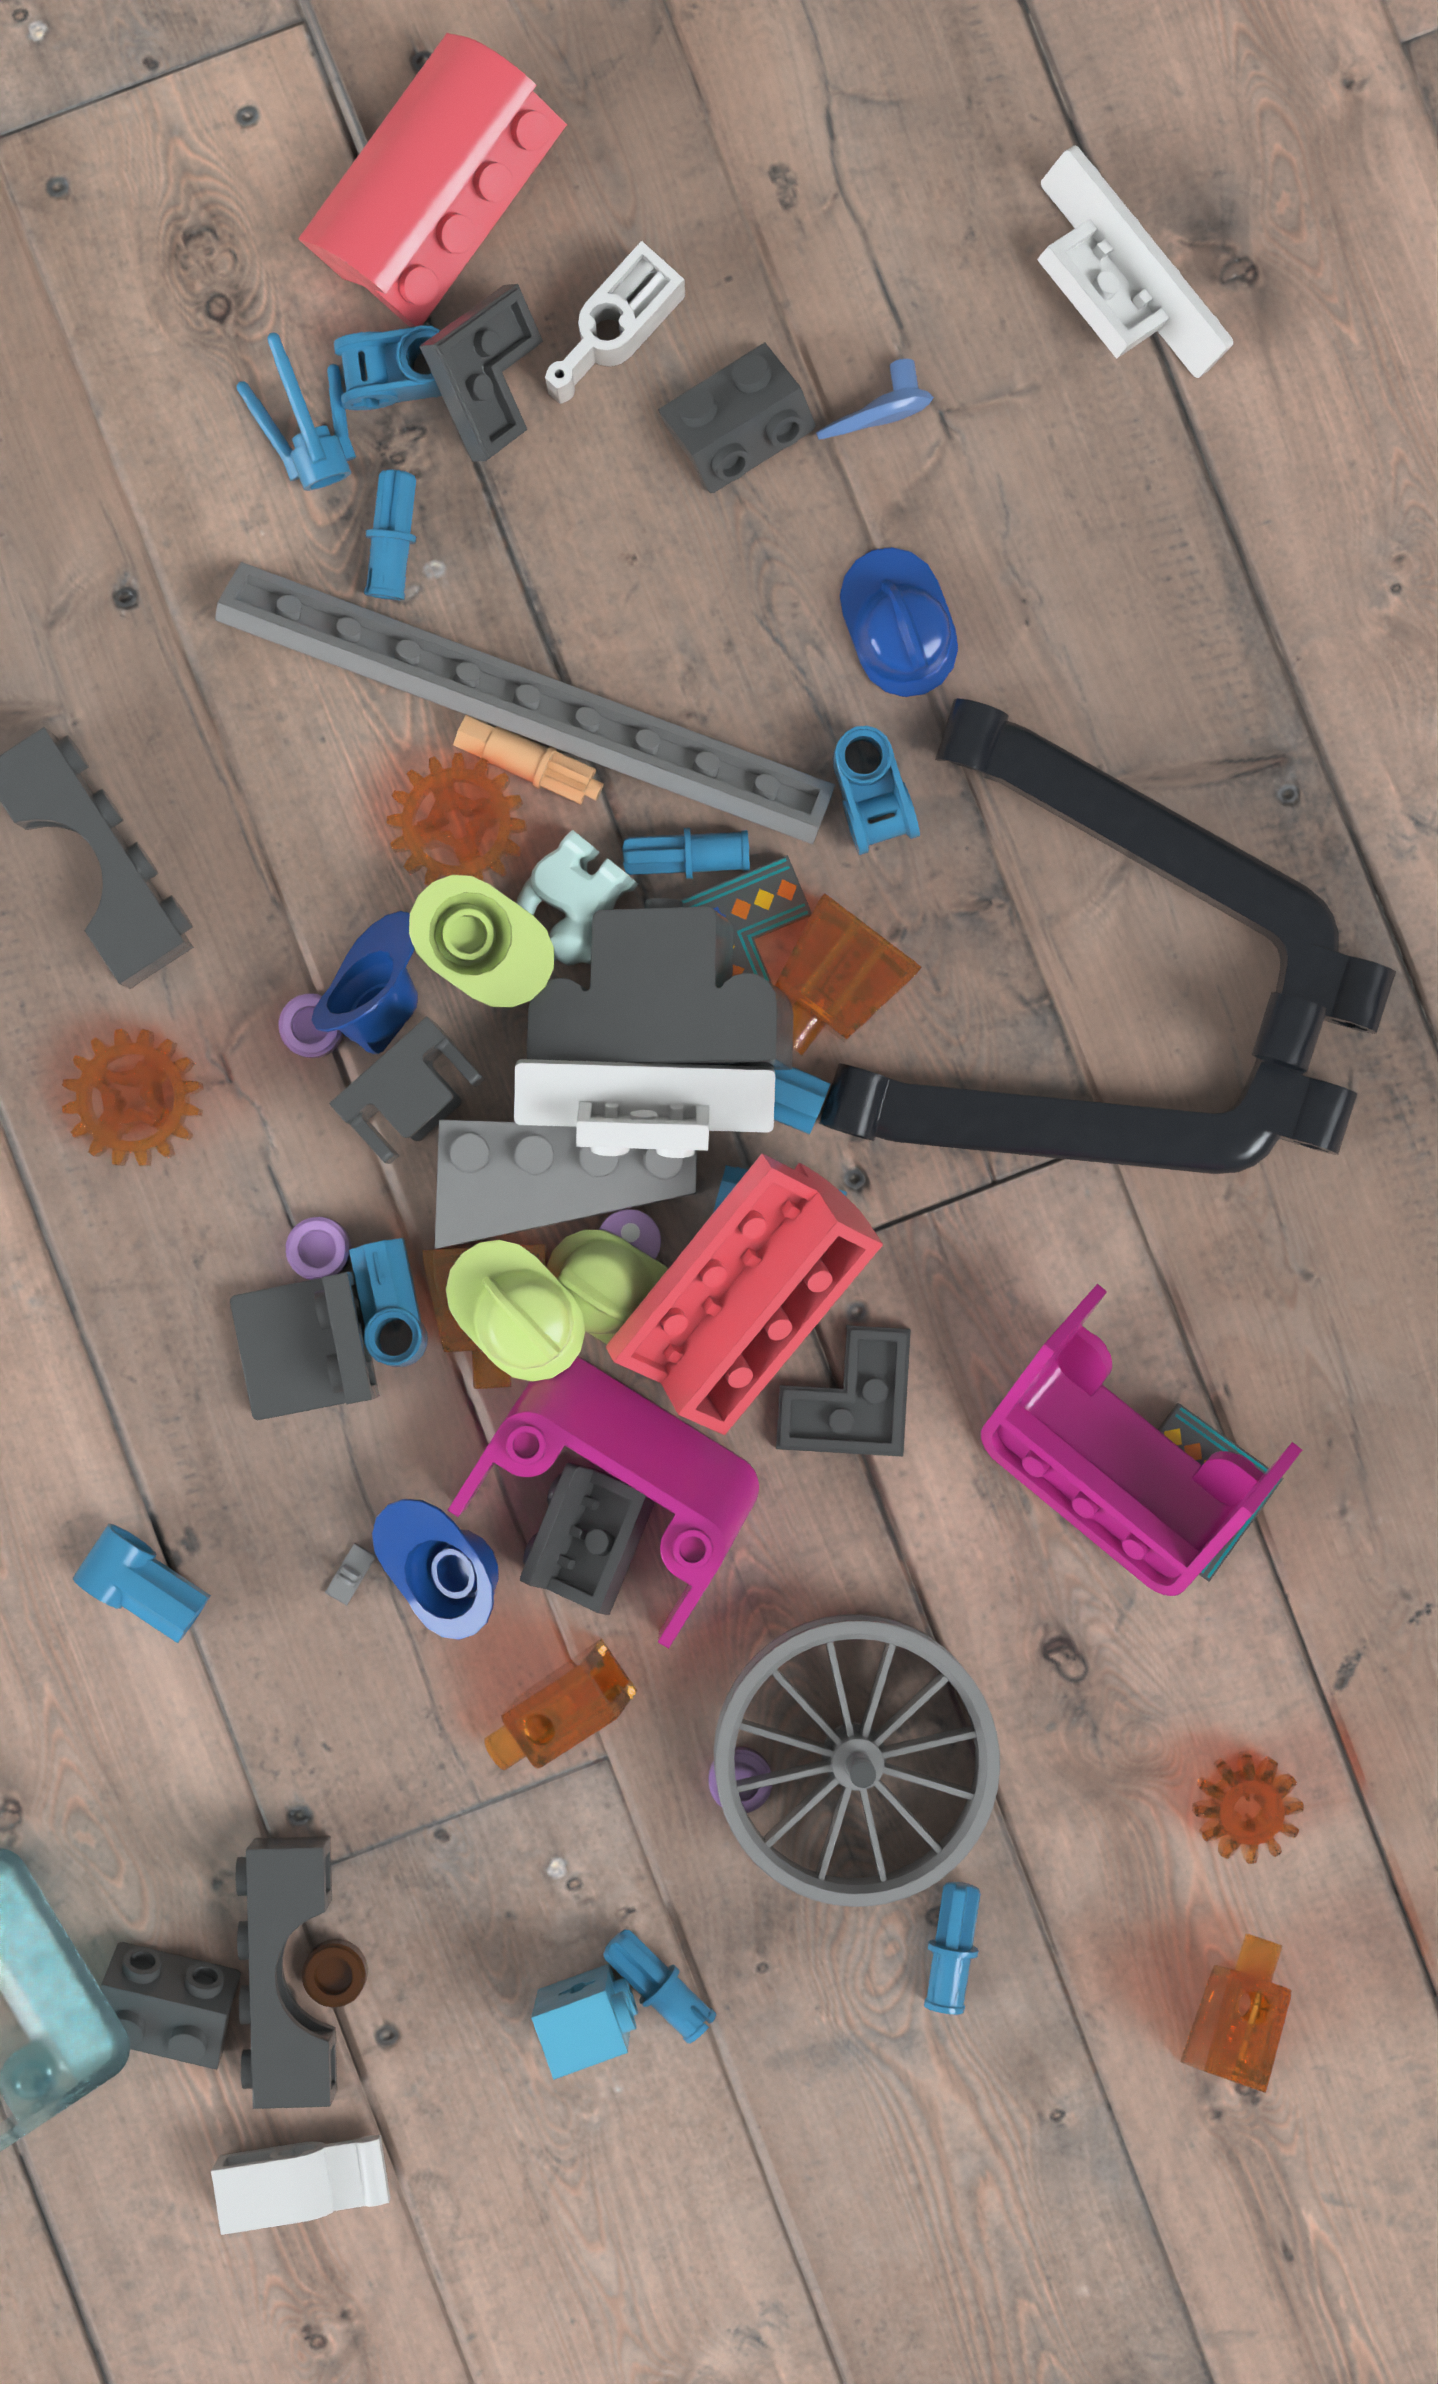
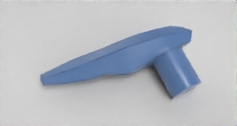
[816,359,934,440]

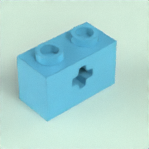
[531,1964,638,2080]

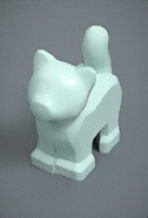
[516,830,638,966]

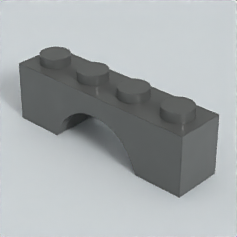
[0,727,194,989]
[235,1836,337,2109]

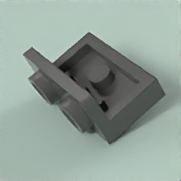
[658,342,816,493]
[520,1462,655,1615]
[93,1942,241,2070]

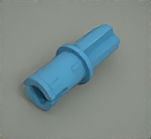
[364,469,417,600]
[623,828,750,879]
[924,1882,981,2015]
[603,1929,716,2044]

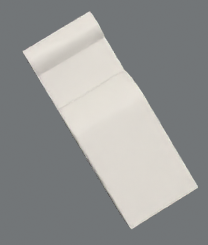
[545,241,685,404]
[211,2135,390,2235]

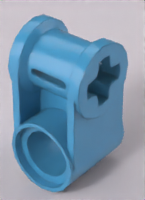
[334,325,442,410]
[832,725,920,855]

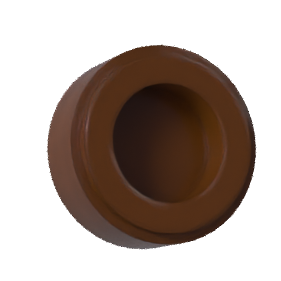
[302,1939,368,2007]

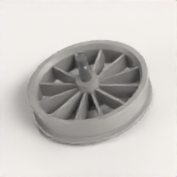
[714,1614,1000,1907]

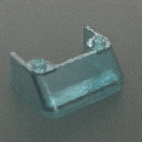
[0,1848,130,2152]

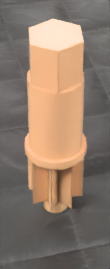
[453,715,604,805]

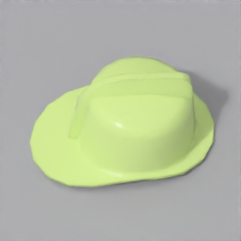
[409,875,554,1008]
[546,1229,669,1344]
[446,1240,585,1382]

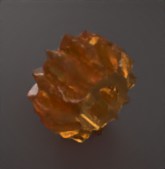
[1192,1751,1304,1864]

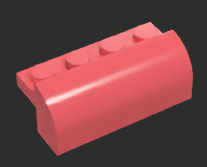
[298,33,567,327]
[605,1153,883,1435]

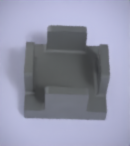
[329,1016,485,1164]

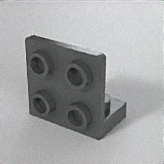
[230,1272,380,1420]

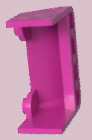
[981,1284,1303,1596]
[447,1356,759,1649]

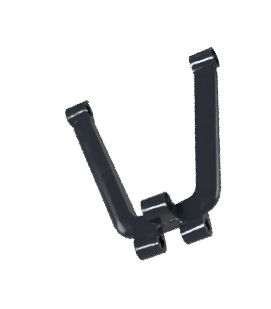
[819,698,1396,1174]

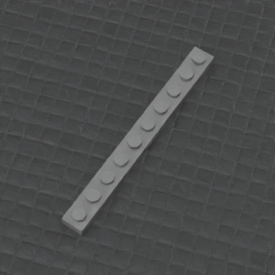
[215,562,836,844]

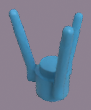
[237,332,356,491]

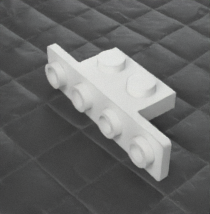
[1037,145,1233,378]
[514,1059,775,1158]

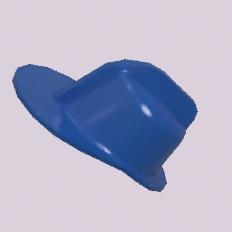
[840,547,958,697]
[311,911,418,1054]
[372,1499,499,1640]

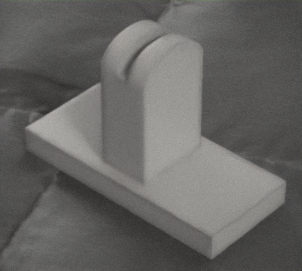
[325,1543,376,1606]

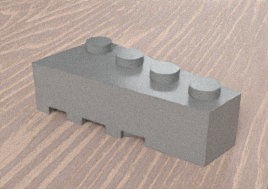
[435,1120,697,1249]

